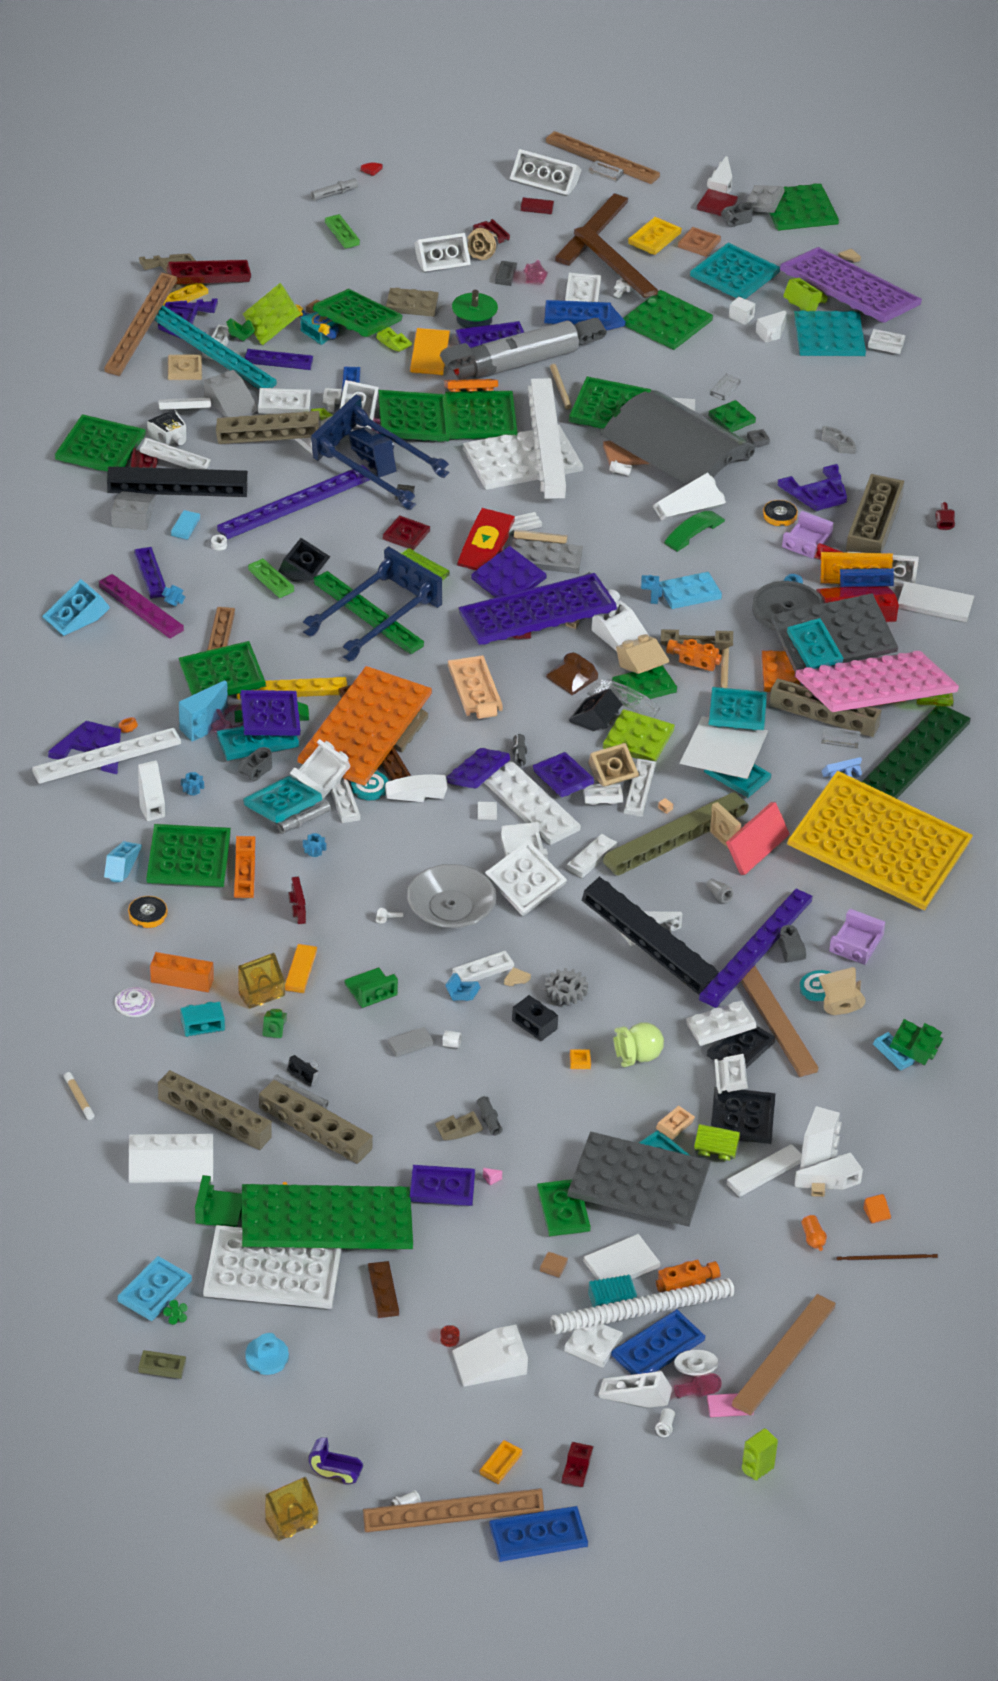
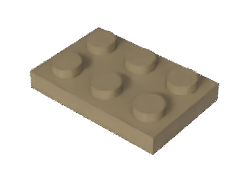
[386,288,439,317]

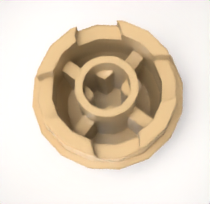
[467,228,498,260]

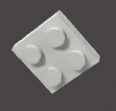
[564,1324,623,1368]

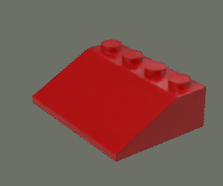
[816,586,899,622]

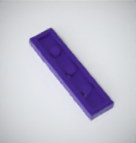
[244,349,313,370]
[134,547,166,599]

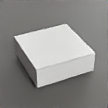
[478,802,497,820]

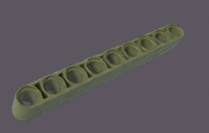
[603,792,749,876]

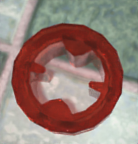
[440,1325,460,1347]

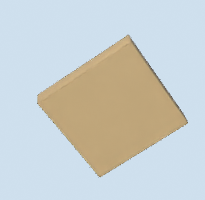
[168,354,202,380]
[710,802,741,849]

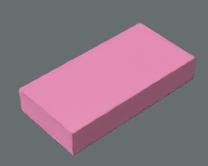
[707,1393,754,1417]

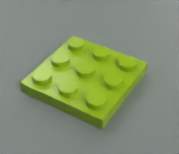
[243,283,301,345]
[603,709,675,762]

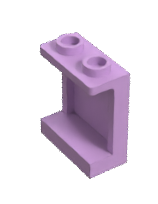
[782,511,834,559]
[829,909,885,965]

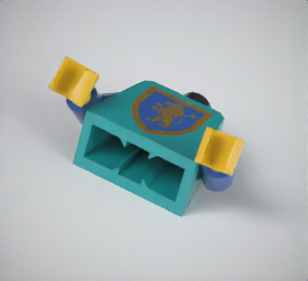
[295,304,339,345]

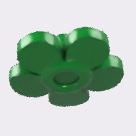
[163,1300,188,1325]

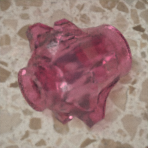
[523,260,548,284]

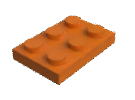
[444,379,498,392]
[761,650,801,692]

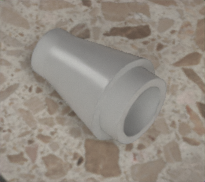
[706,878,734,903]

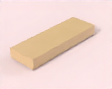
[514,530,568,544]

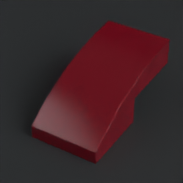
[561,1442,594,1487]

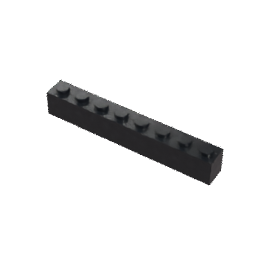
[107,466,248,497]
[581,876,719,996]

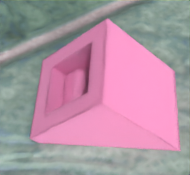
[483,1168,502,1185]

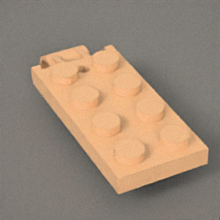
[448,655,503,719]

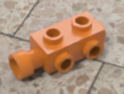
[666,639,722,671]
[656,1259,721,1292]

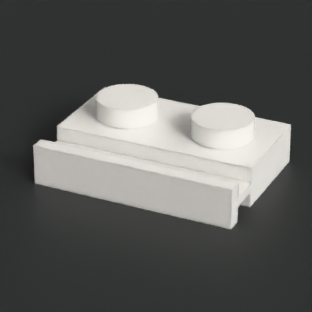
[868,329,906,354]
[582,784,623,805]
[714,1054,748,1094]

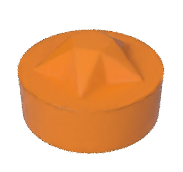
[118,717,138,733]

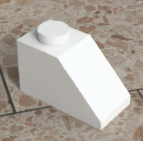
[756,311,787,343]

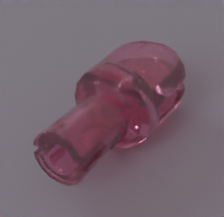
[674,1373,722,1399]

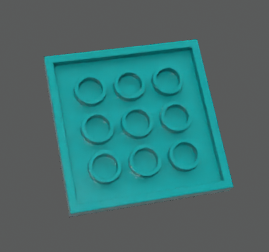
[690,242,780,299]
[794,310,866,357]

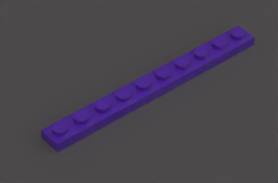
[217,465,370,540]
[699,888,813,1008]

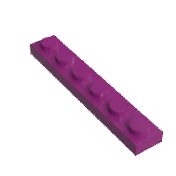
[99,574,184,639]

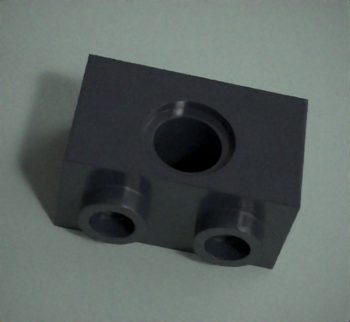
[512,995,558,1041]

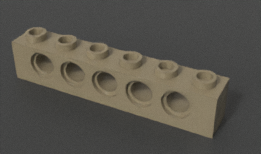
[216,411,321,444]
[769,678,882,738]
[158,1070,272,1150]
[259,1080,373,1164]

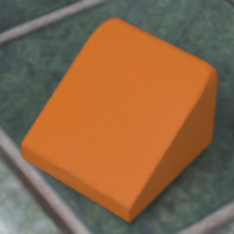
[863,1194,891,1223]

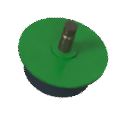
[452,289,498,328]

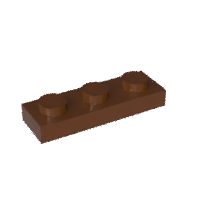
[368,1261,399,1318]

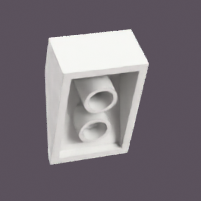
[339,380,379,429]
[452,1325,528,1387]

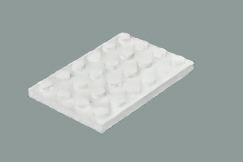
[463,425,583,490]
[203,1225,342,1309]

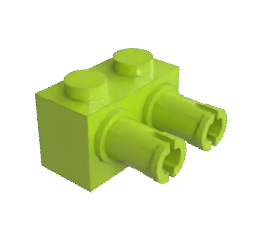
[783,278,828,311]

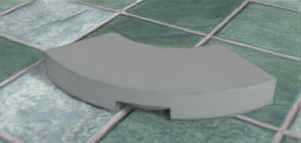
[822,426,856,454]

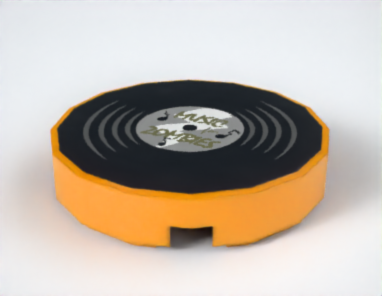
[763,500,798,526]
[128,896,168,928]

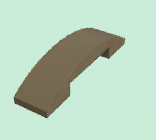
[661,629,733,650]

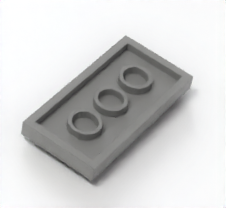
[511,539,583,574]

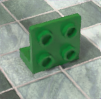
[344,967,398,1008]
[195,1175,242,1227]

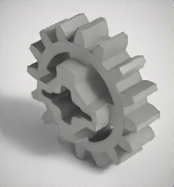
[545,968,588,1005]

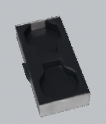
[287,1055,319,1087]

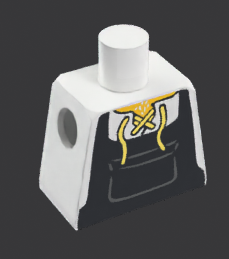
[147,409,186,445]

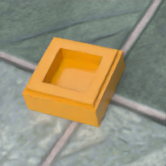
[570,1049,591,1069]

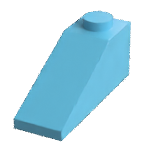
[104,841,142,882]

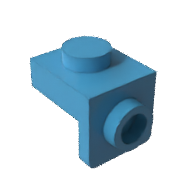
[641,575,662,604]
[446,973,481,1001]

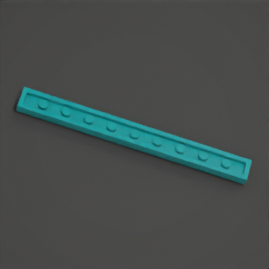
[154,305,277,390]

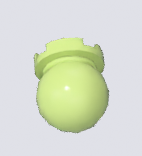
[613,1022,664,1067]

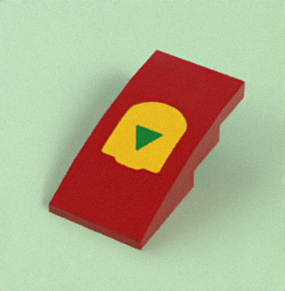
[457,508,515,570]

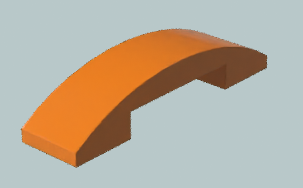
[234,836,256,898]

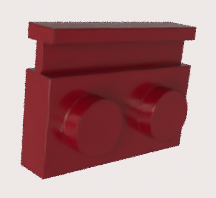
[473,219,510,244]
[131,448,158,468]
[288,876,306,924]

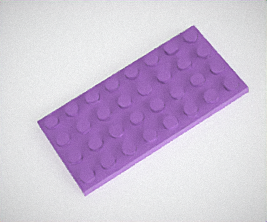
[780,247,922,323]

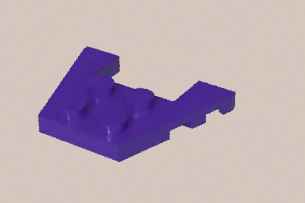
[158,298,218,339]
[777,464,847,511]
[48,721,121,775]

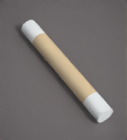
[64,1072,95,1120]

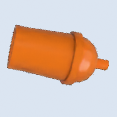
[801,1215,827,1251]

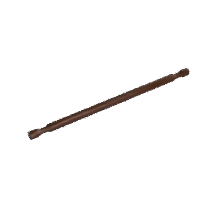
[836,1254,938,1261]

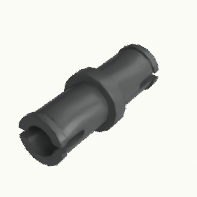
[512,734,527,767]
[477,1096,503,1136]

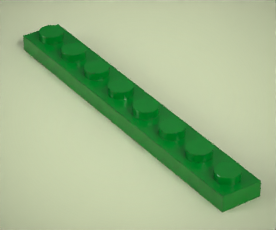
[314,571,424,654]

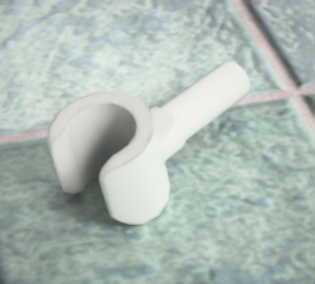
[376,908,403,924]

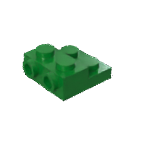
[889,1019,944,1066]

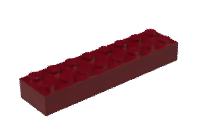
[167,260,251,284]

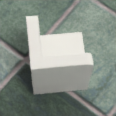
[729,297,755,325]

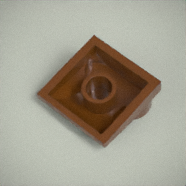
[546,652,598,695]

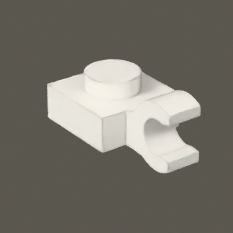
[613,278,634,298]
[323,388,342,414]

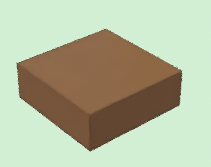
[540,1252,568,1278]

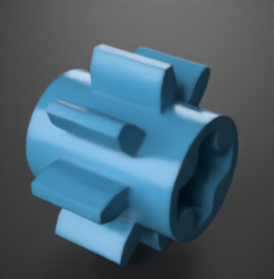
[162,585,186,607]
[181,772,205,796]
[303,833,327,857]

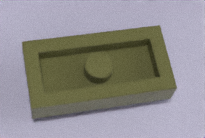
[138,1350,186,1379]

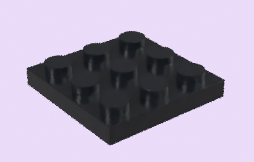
[711,1087,776,1144]

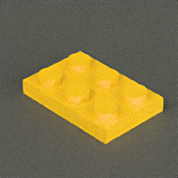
[628,217,682,255]

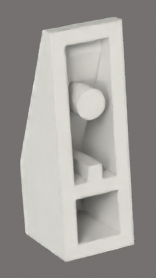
[599,1371,672,1408]

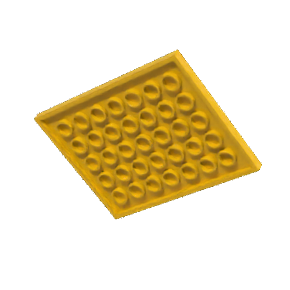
[787,771,973,911]

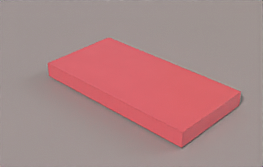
[726,802,790,875]

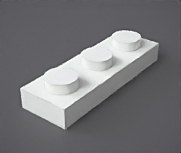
[567,834,617,878]

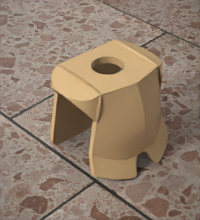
[819,967,866,1015]

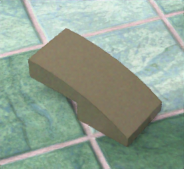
[435,1111,483,1140]

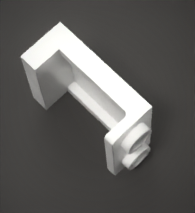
[290,739,351,799]
[501,822,548,859]

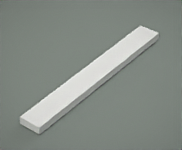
[32,728,181,784]

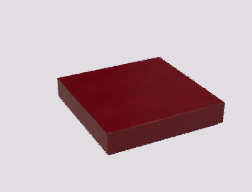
[697,189,738,216]
[383,515,430,551]

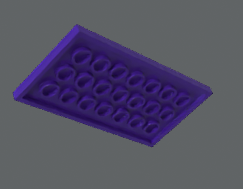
[458,573,617,645]

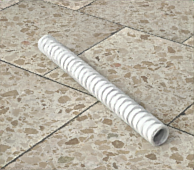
[550,1278,734,1334]

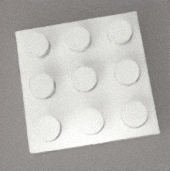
[485,840,567,916]

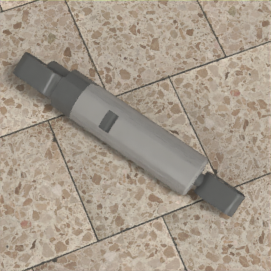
[440,318,607,380]

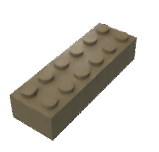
[846,474,905,553]

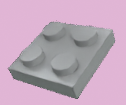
[746,185,785,213]

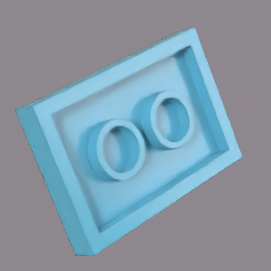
[659,572,722,609]
[118,1256,192,1321]

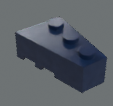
[349,427,397,478]

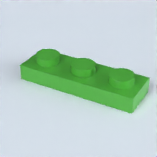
[325,214,360,249]
[248,558,294,598]

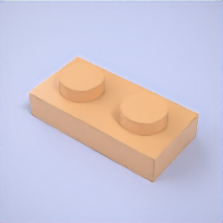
[656,1106,695,1140]

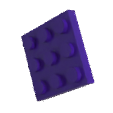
[471,546,547,598]
[240,690,301,736]

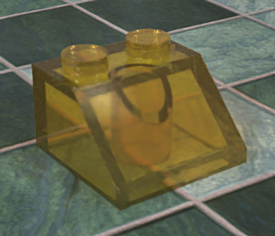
[238,953,285,1009]
[265,1477,318,1541]

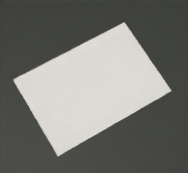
[680,716,768,779]

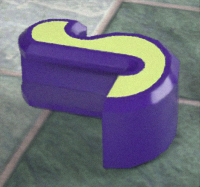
[308,1437,363,1484]

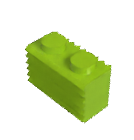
[694,1124,740,1161]
[741,1428,778,1481]

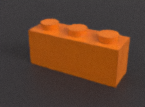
[150,952,214,993]

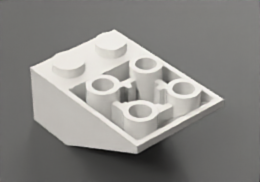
[592,600,649,651]

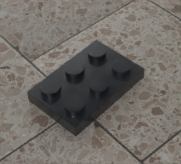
[706,1025,776,1069]

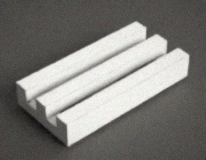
[509,512,542,535]

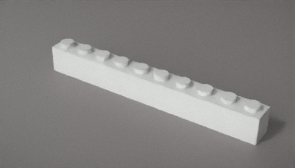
[528,378,566,499]

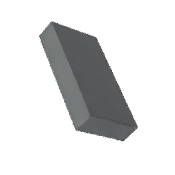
[495,261,517,286]

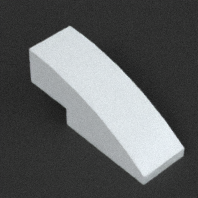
[385,774,447,802]

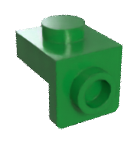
[226,318,255,342]
[262,1009,287,1038]

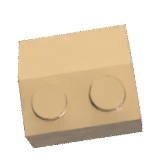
[616,634,669,674]
[588,743,639,787]

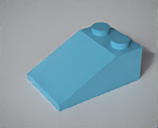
[42,579,110,636]
[179,680,228,742]

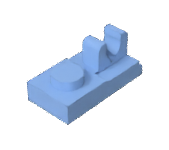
[822,757,862,778]

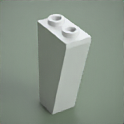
[653,473,726,521]

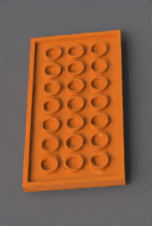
[298,666,432,786]

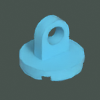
[245,1333,289,1375]

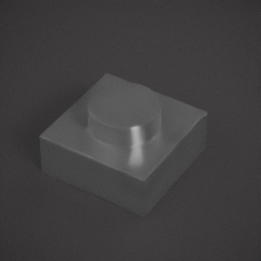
[747,429,770,447]

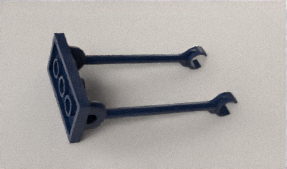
[311,394,450,510]
[303,546,442,661]

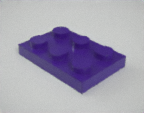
[446,748,510,789]
[533,752,594,798]
[410,1165,475,1206]

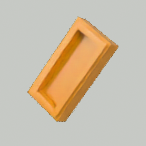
[480,1440,523,1484]

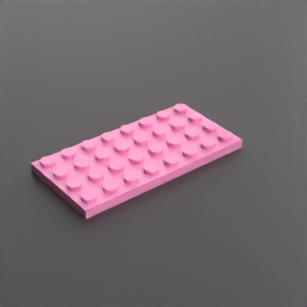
[795,651,959,712]

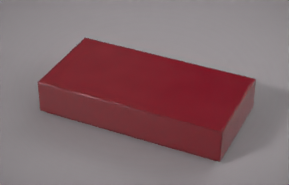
[520,197,554,214]

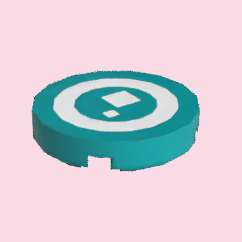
[351,771,388,801]
[799,970,832,1002]

